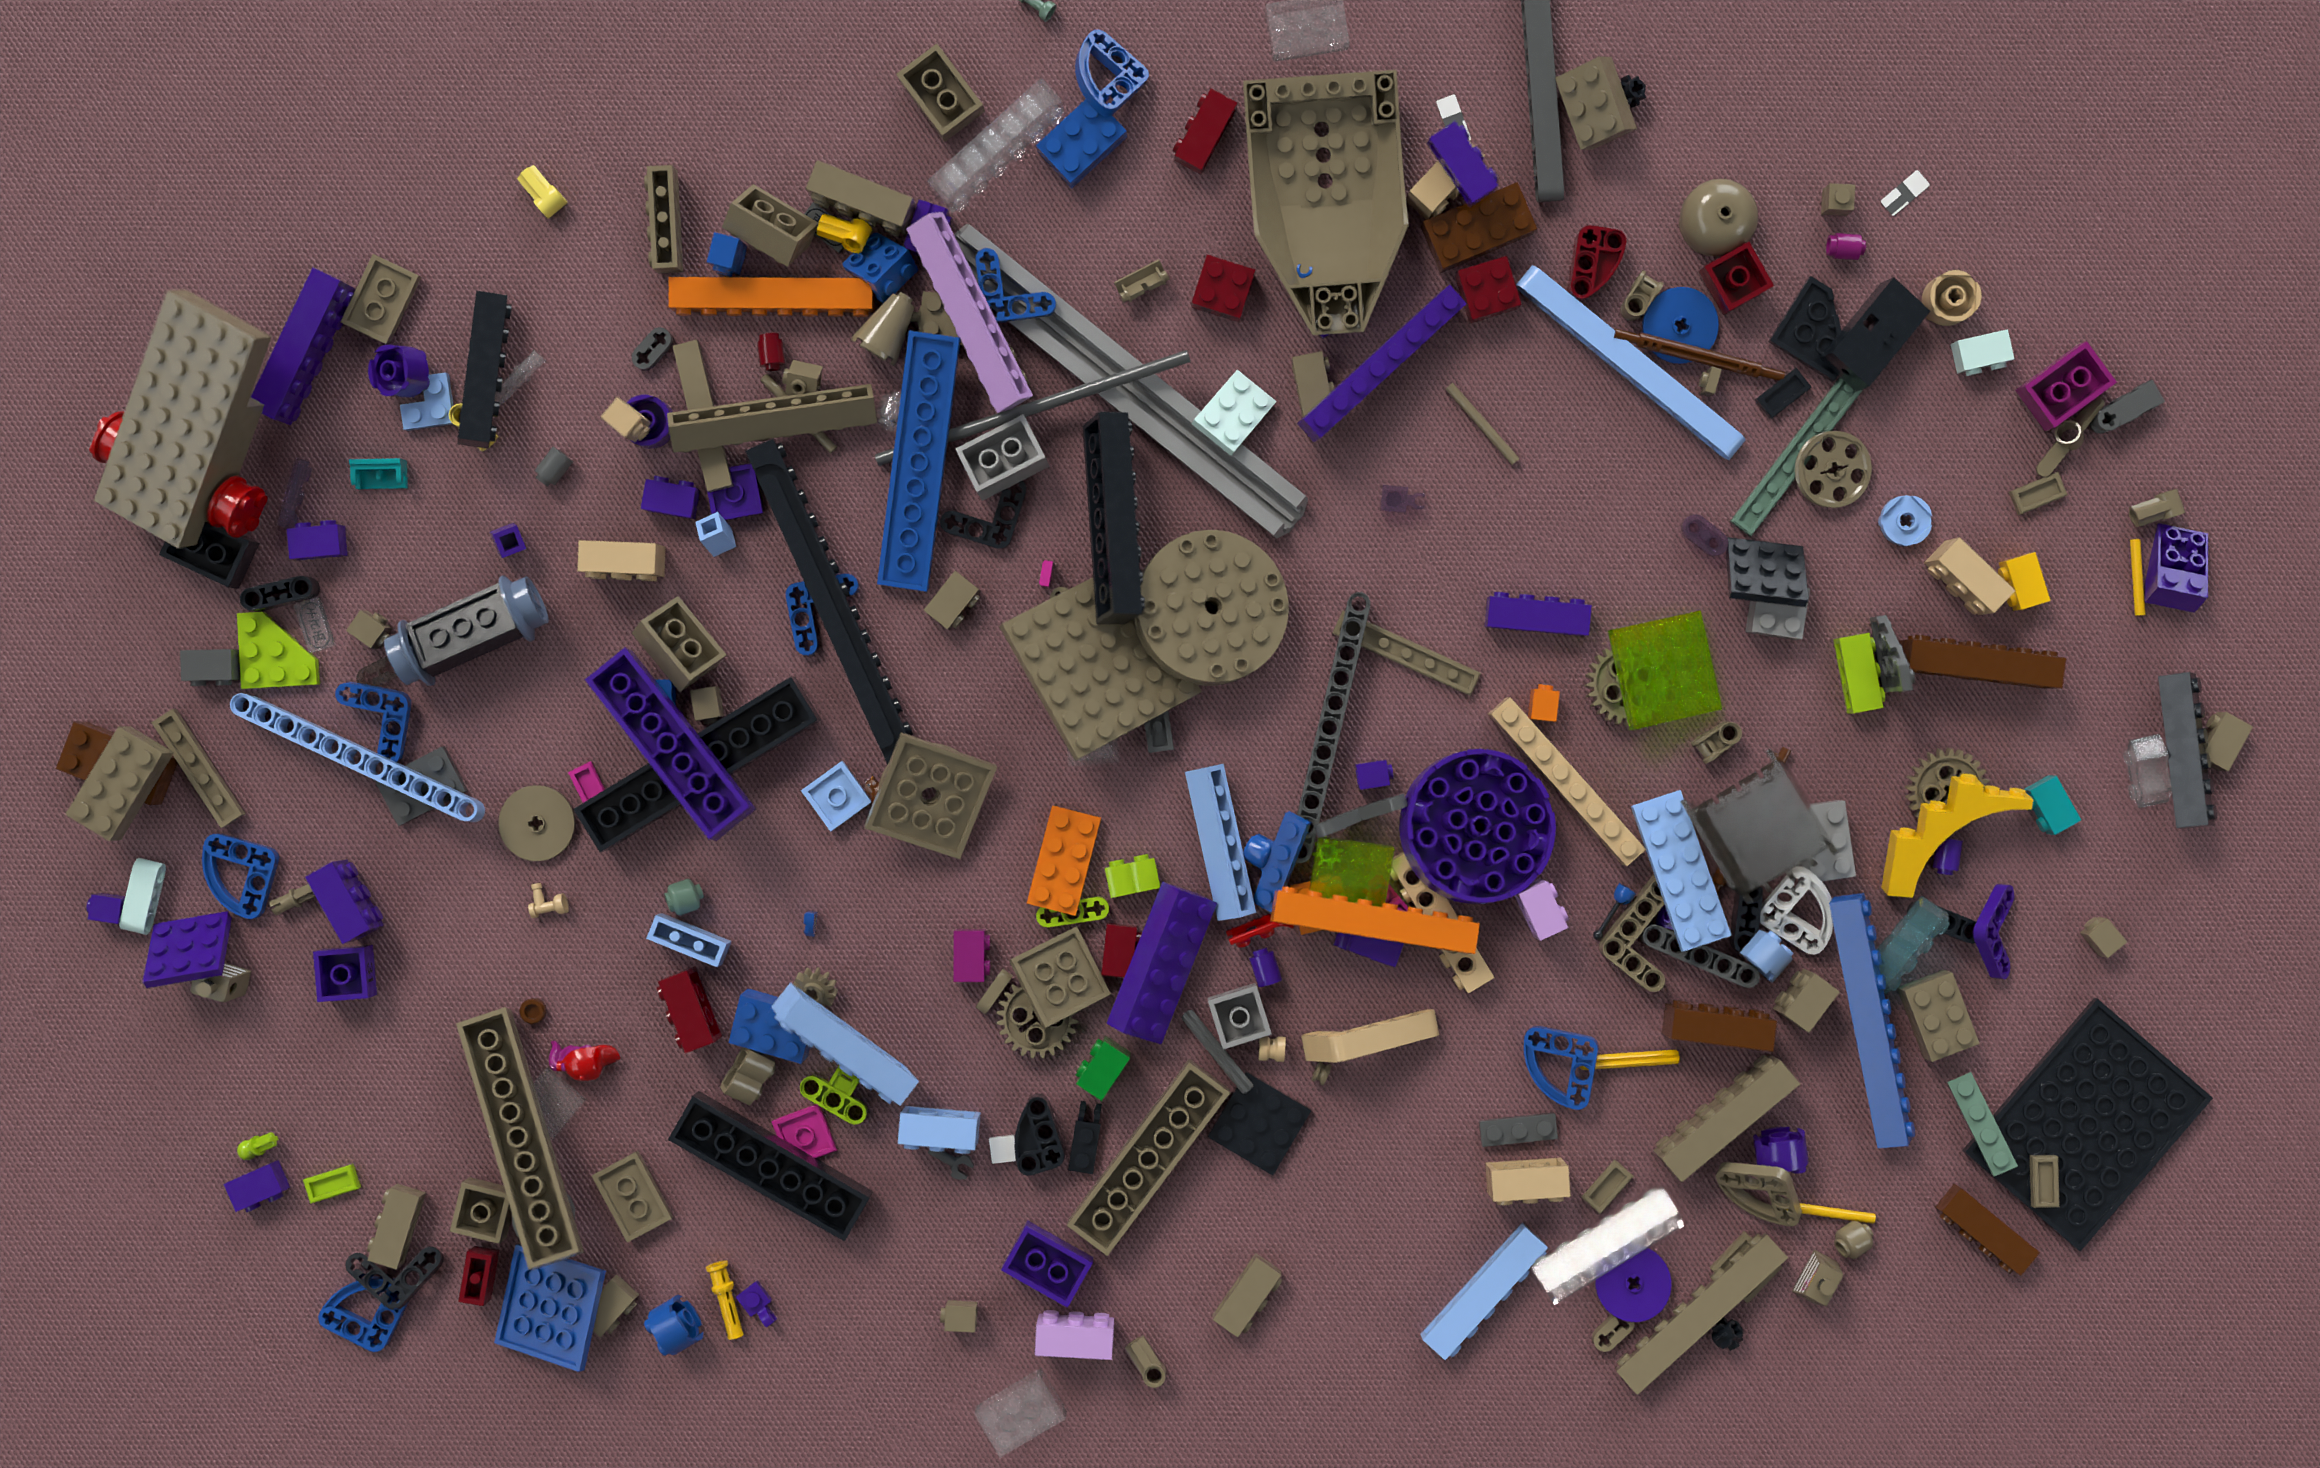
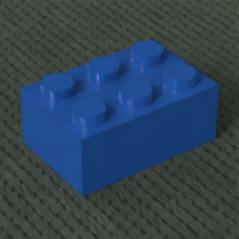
[1036,99,1127,189]
[728,988,811,1064]

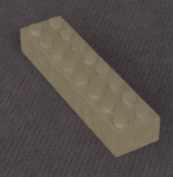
[1067,1059,1230,1256]

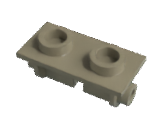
[1114,259,1170,303]

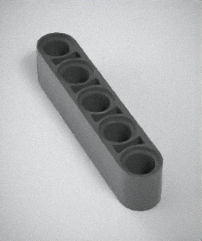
[1639,923,1760,988]

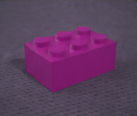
[2015,341,2117,431]

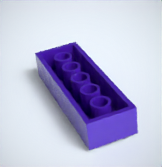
[251,267,356,425]
[1106,881,1217,1044]

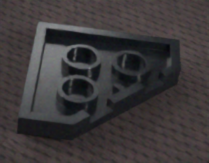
[1768,276,1842,382]

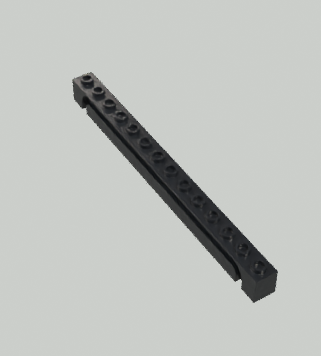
[745,439,913,765]

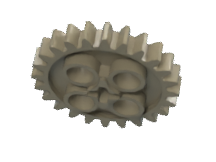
[1584,643,1668,726]
[1904,747,1990,826]
[996,984,1078,1059]

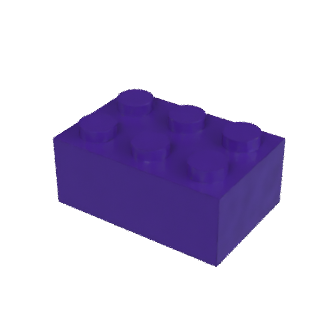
[305,859,384,944]
[1001,1220,1094,1308]

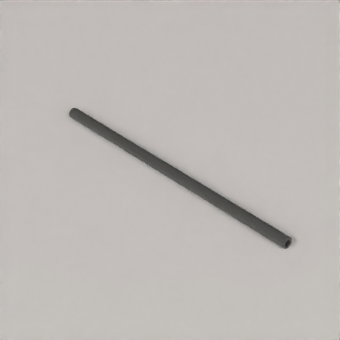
[875,350,1191,466]

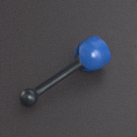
[1593,883,1636,940]

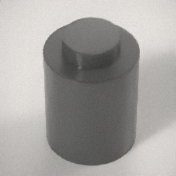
[534,446,574,486]

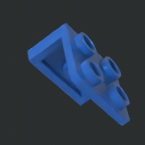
[843,233,918,303]

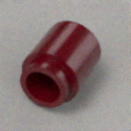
[757,333,785,371]

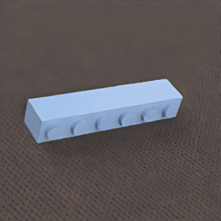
[1185,764,1256,921]
[1420,1223,1548,1360]

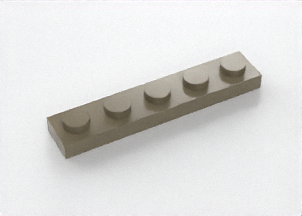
[151,709,245,828]

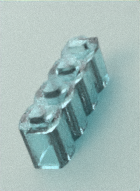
[1877,896,1949,995]

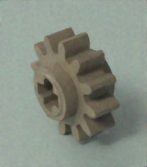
[793,967,838,1007]

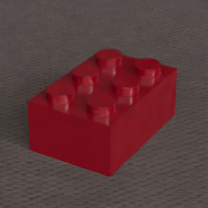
[657,966,722,1053]

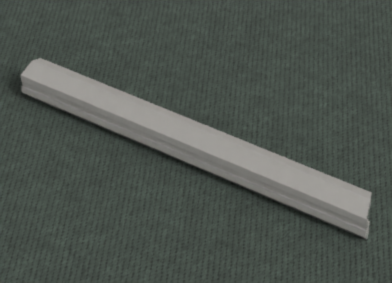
[954,224,1308,538]

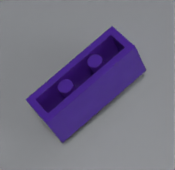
[1427,121,1499,207]

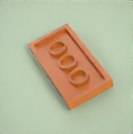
[1027,805,1102,916]

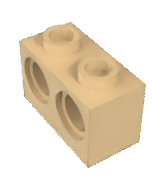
[601,397,651,442]

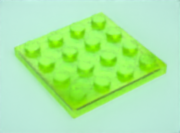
[1608,610,1722,731]

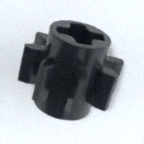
[1621,75,1646,108]
[1711,1317,1743,1351]

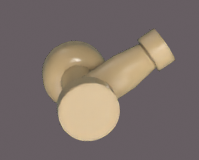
[528,883,569,918]

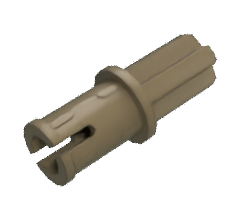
[270,884,316,916]

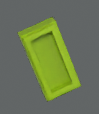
[303,1163,361,1204]

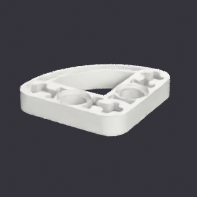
[1760,866,1833,955]

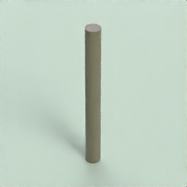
[760,374,837,454]
[1445,383,1520,465]

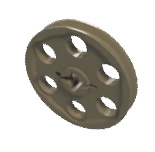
[1795,431,1872,508]

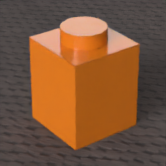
[1528,684,1560,722]

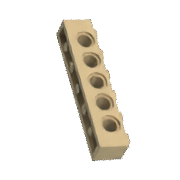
[1387,852,1494,993]

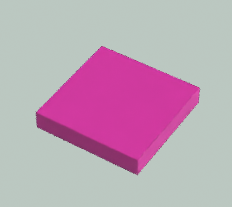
[771,1104,837,1158]

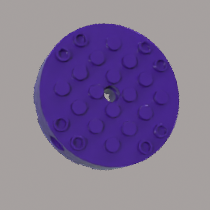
[1399,749,1556,904]

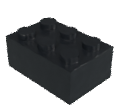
[159,521,260,589]

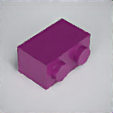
[954,929,990,982]

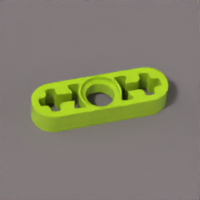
[1036,896,1109,927]

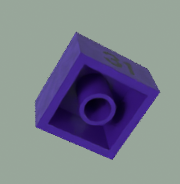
[313,945,377,1002]

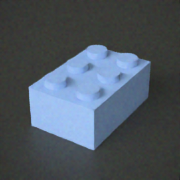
[898,1106,981,1154]

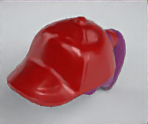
[549,1041,620,1081]

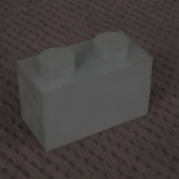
[180,649,241,686]

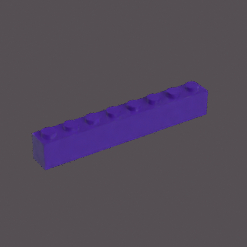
[1297,285,1467,442]

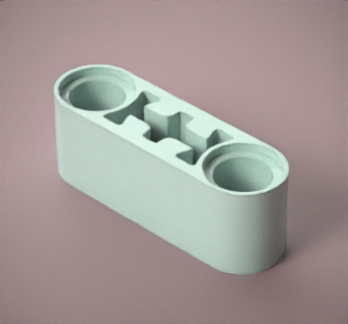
[119,858,166,935]

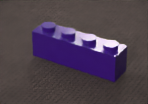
[1484,592,1592,636]

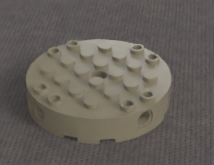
[1134,530,1289,686]

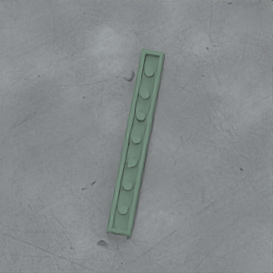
[1730,377,1863,537]

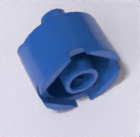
[644,1295,703,1356]

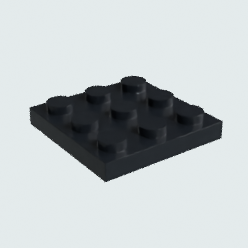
[1725,537,1808,607]
[1208,1071,1312,1176]

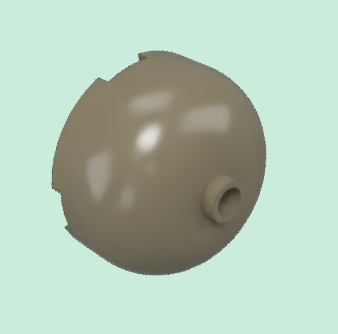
[1679,179,1758,258]

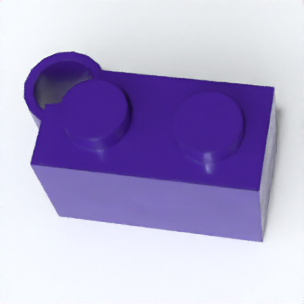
[1333,933,1404,967]

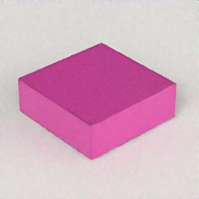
[1039,560,1054,588]

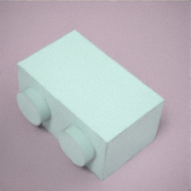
[1951,329,2014,376]

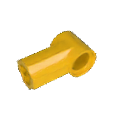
[817,214,872,253]

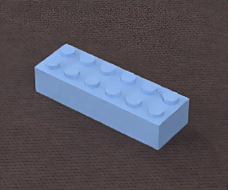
[772,982,919,1106]

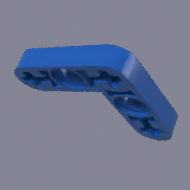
[975,248,1056,323]
[786,574,859,655]
[335,682,411,762]

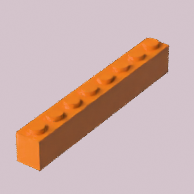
[668,277,875,317]
[1270,886,1480,954]

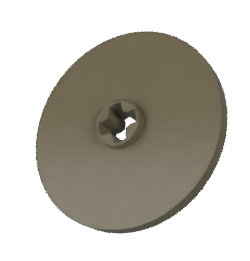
[499,785,575,861]

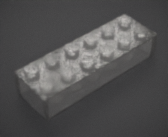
[927,78,1064,214]
[1531,1187,1684,1305]

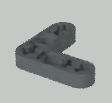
[1314,793,1408,838]

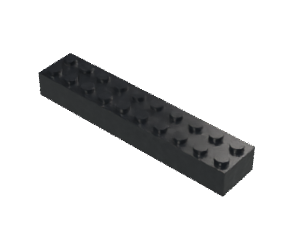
[573,676,821,852]

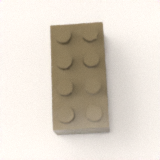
[806,160,917,237]
[65,726,174,841]

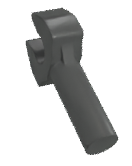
[928,1150,974,1179]

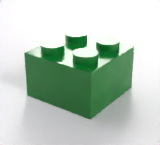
[1075,1035,1131,1101]

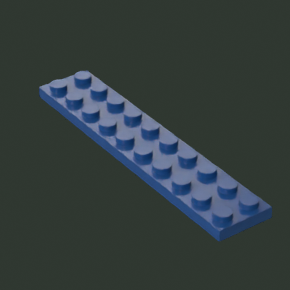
[877,331,961,592]

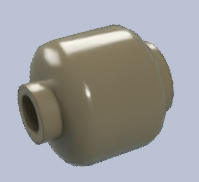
[1834,1221,1873,1259]

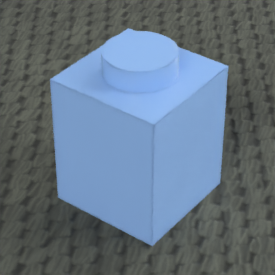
[695,512,736,557]

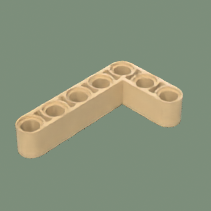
[1301,1009,1439,1062]

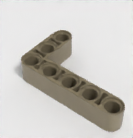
[1599,874,1665,992]

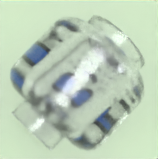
[875,392,901,431]

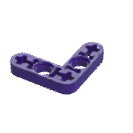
[1973,884,2014,979]

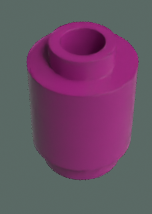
[1826,233,1866,260]

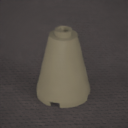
[851,292,915,366]

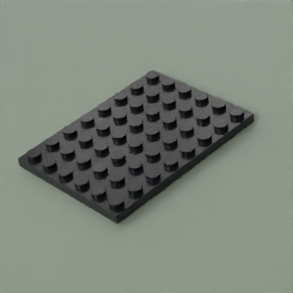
[1962,998,2213,1252]

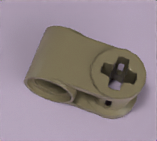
[1620,270,1664,321]
[1691,721,1742,764]

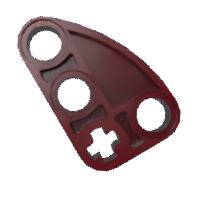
[1567,225,1627,302]

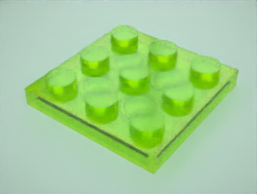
[1309,837,1395,907]

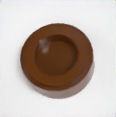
[519,998,547,1024]

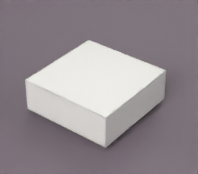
[989,1134,1016,1164]

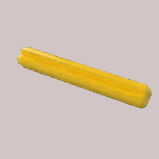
[1579,1050,1680,1070]

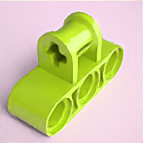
[800,1065,868,1125]

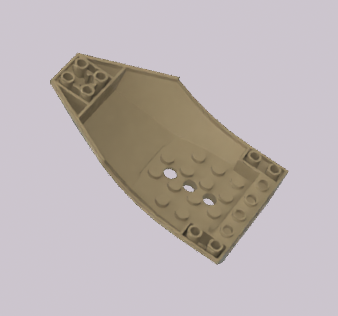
[1243,70,1409,335]

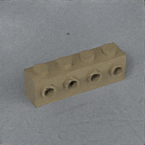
[644,165,683,274]

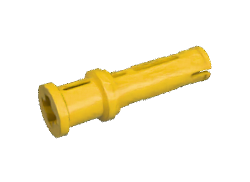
[705,1260,744,1340]

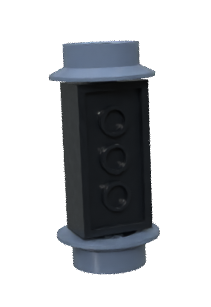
[384,575,549,686]

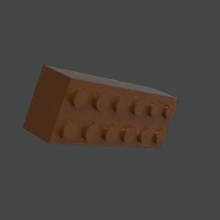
[1899,635,2066,689]

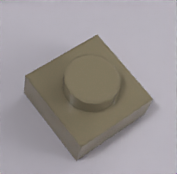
[1698,367,1722,397]

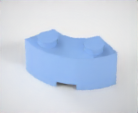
[1740,930,1794,983]

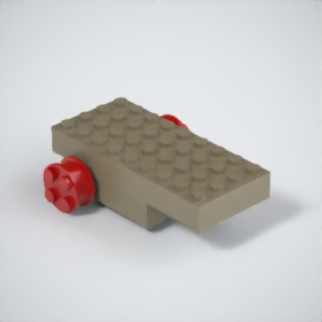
[89,290,272,548]

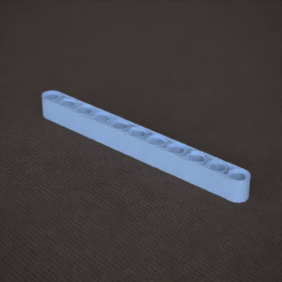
[1516,265,1746,460]
[230,693,485,822]

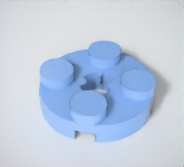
[1878,495,1932,547]

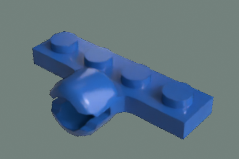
[1243,811,1311,913]

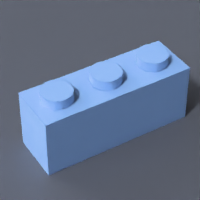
[646,913,732,967]

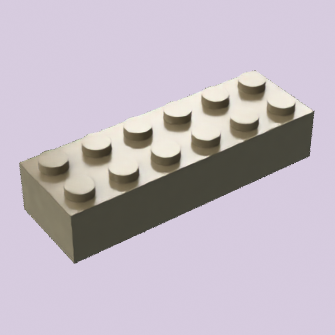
[1653,1054,1800,1182]

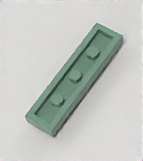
[1947,1072,2018,1177]

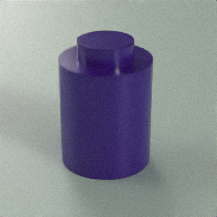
[1933,839,1963,875]
[1249,947,1282,987]

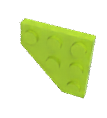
[237,612,320,689]

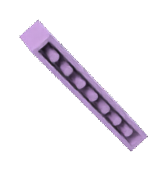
[906,212,1033,413]

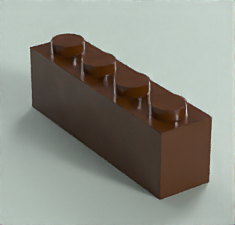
[1935,1184,2040,1276]

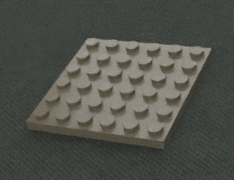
[999,577,1202,761]

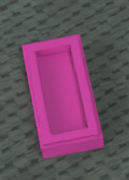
[568,761,605,803]

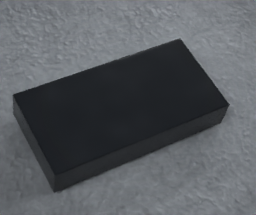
[1755,368,1812,419]

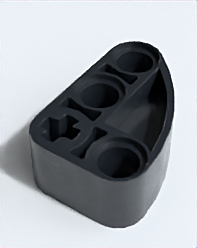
[1014,1093,1065,1176]

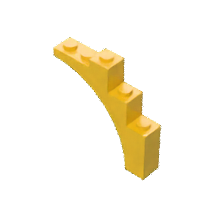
[1881,773,2033,898]

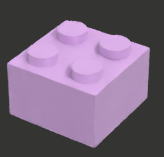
[1514,878,1569,941]

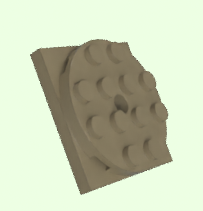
[864,733,997,859]

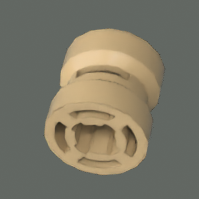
[1258,1036,1286,1062]

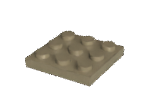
[1009,926,1111,1029]

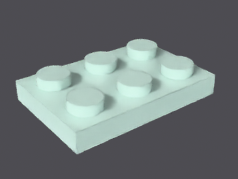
[1192,370,1277,456]

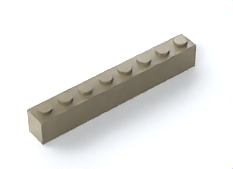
[667,384,877,453]
[1615,1233,1788,1395]

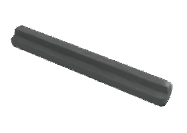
[1181,1010,1253,1094]

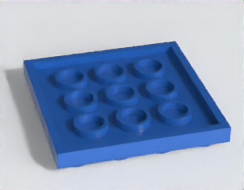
[494,1244,606,1372]

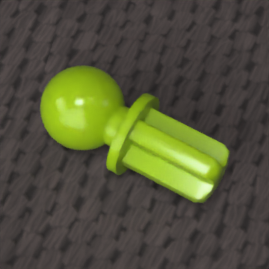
[237,1132,279,1160]

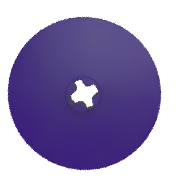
[1595,1245,1672,1322]

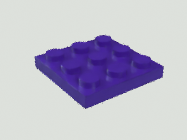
[143,911,232,988]

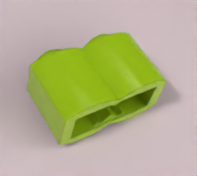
[1105,854,1160,898]

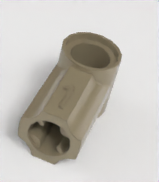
[2128,489,2185,527]
[1125,1335,1166,1388]

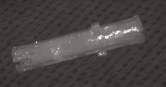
[495,350,546,408]

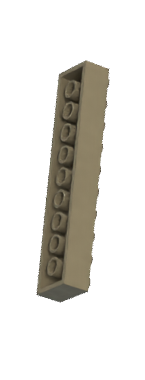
[456,1007,584,1270]

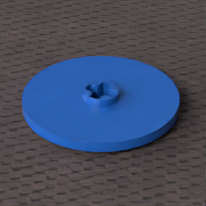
[1642,287,1719,364]

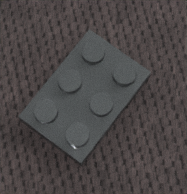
[375,746,468,826]

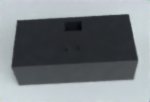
[1820,277,1930,392]

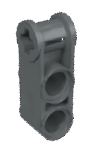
[2089,379,2165,434]

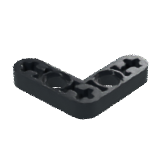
[940,481,1027,549]
[345,1247,444,1310]

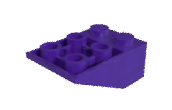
[2145,523,2208,613]

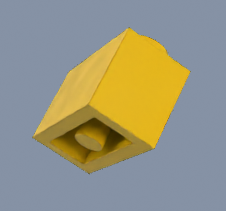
[1998,552,2051,611]

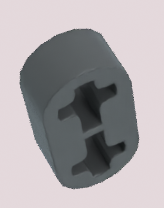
[632,327,673,371]

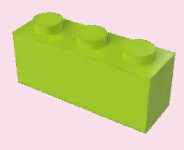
[1833,633,1885,714]

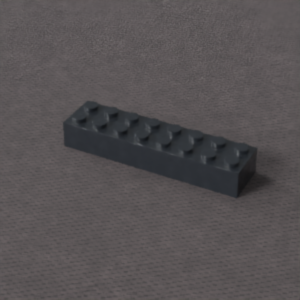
[1082,412,1145,624]
[668,1091,874,1242]

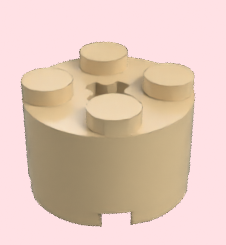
[1922,270,1981,326]

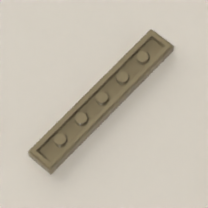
[673,340,733,493]
[1332,610,1481,696]

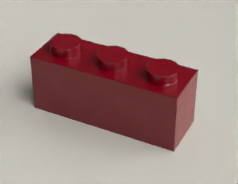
[1173,88,1238,175]

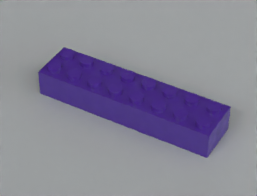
[585,648,756,841]

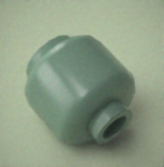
[664,879,704,916]

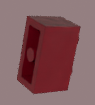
[1101,923,1142,977]
[458,1246,500,1306]

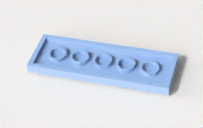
[1631,790,1731,952]

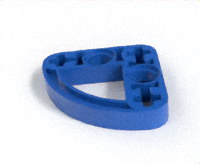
[1075,29,1149,116]
[202,833,279,919]
[1524,1026,1599,1110]
[318,1276,409,1352]

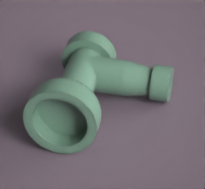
[1019,0,1057,22]

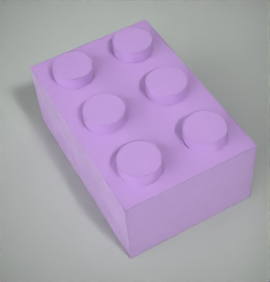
[1035,1310,1114,1360]

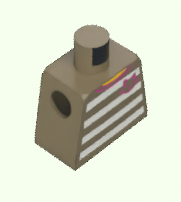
[190,963,251,1002]
[1792,1249,1843,1306]

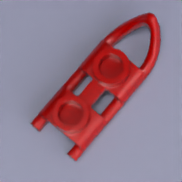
[1226,913,1294,948]

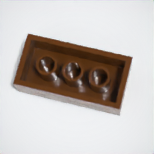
[1421,182,1537,274]
[55,721,178,806]
[1662,1000,1777,1051]

